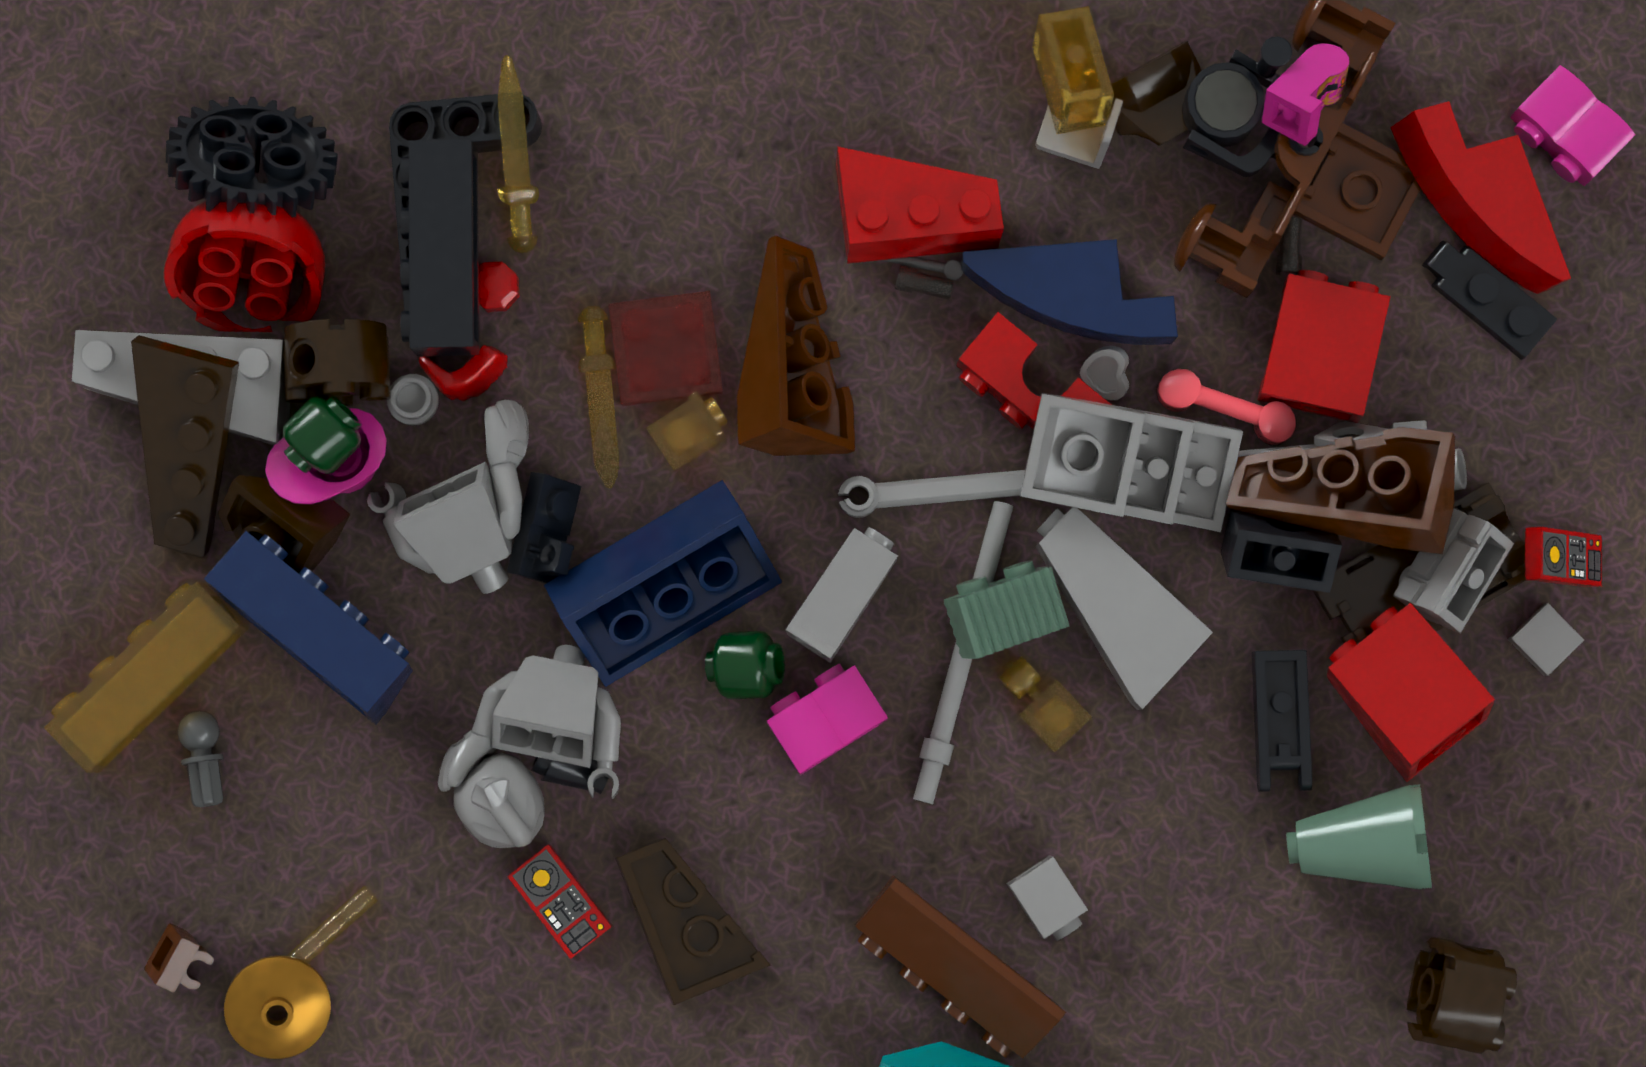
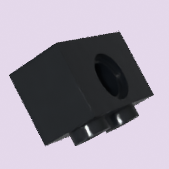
[1221,509,1342,593]

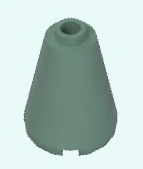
[1286,784,1432,890]

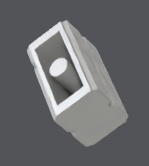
[1394,509,1514,634]

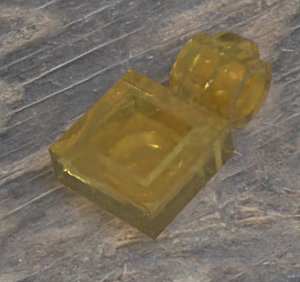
[998,656,1092,753]

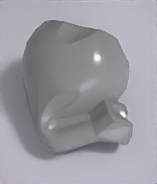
[453,753,545,848]

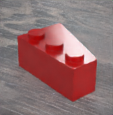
[836,146,1004,264]

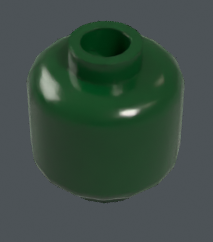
[283,396,362,474]
[705,631,785,700]

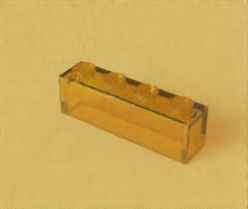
[44,581,249,773]

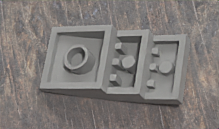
[1020,393,1243,532]

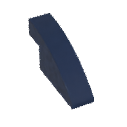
[960,239,1178,345]

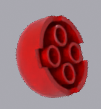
[164,200,326,332]

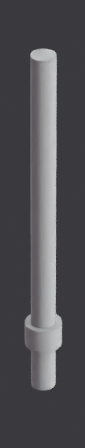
[913,501,1013,805]

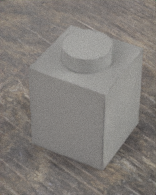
[1006,855,1088,941]

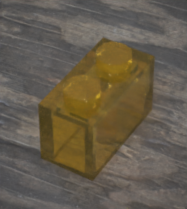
[1032,6,1114,134]

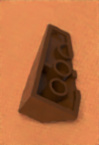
[737,235,855,456]
[1226,427,1455,555]

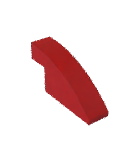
[1390,101,1571,294]

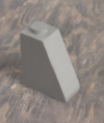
[786,527,898,663]

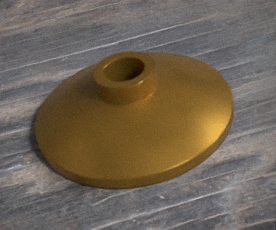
[224,955,331,1059]

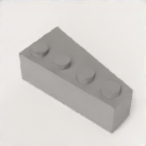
[72,330,290,446]

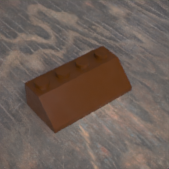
[855,875,1066,1059]

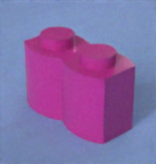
[1510,65,1636,186]
[767,663,888,775]

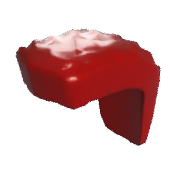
[418,345,508,402]

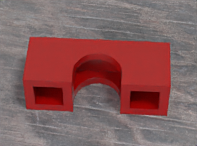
[956,312,1112,429]

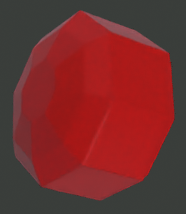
[479,261,520,312]

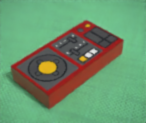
[1525,527,1602,587]
[507,844,613,959]

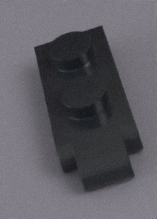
[1422,241,1557,360]

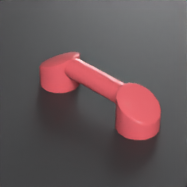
[1157,369,1296,445]

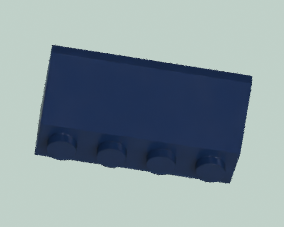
[544,480,782,687]
[204,531,413,725]

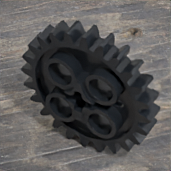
[165,97,338,217]

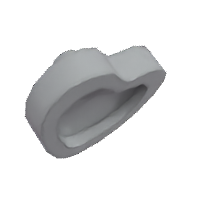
[1080,346,1129,400]

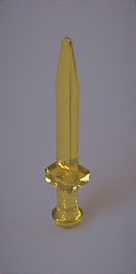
[498,55,539,253]
[578,306,619,489]

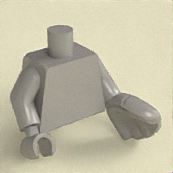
[367,400,529,594]
[438,645,621,799]

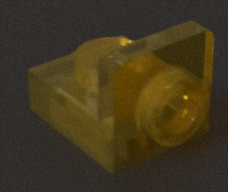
[646,391,728,472]

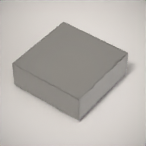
[1508,603,1584,676]

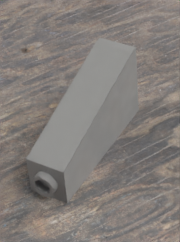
[1036,507,1213,710]

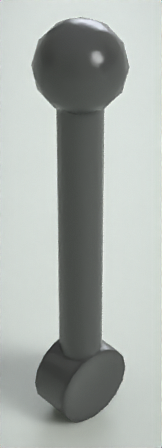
[867,257,963,280]

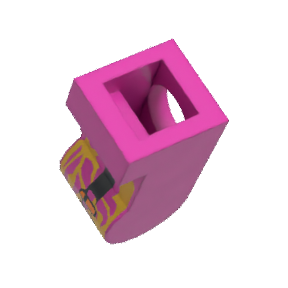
[1262,43,1349,146]

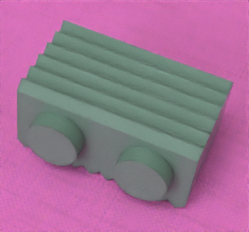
[944,560,1070,659]

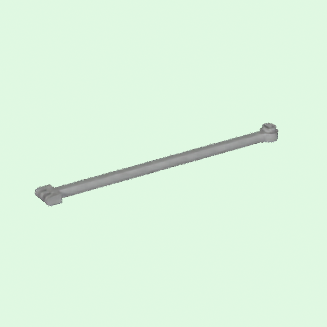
[838,421,1427,518]

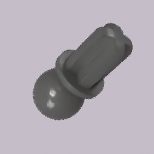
[177,711,224,808]

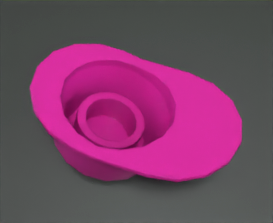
[265,408,387,504]

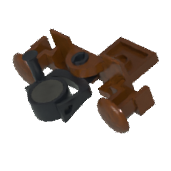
[1174,0,1421,298]

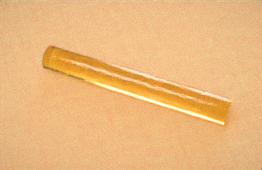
[286,885,378,964]

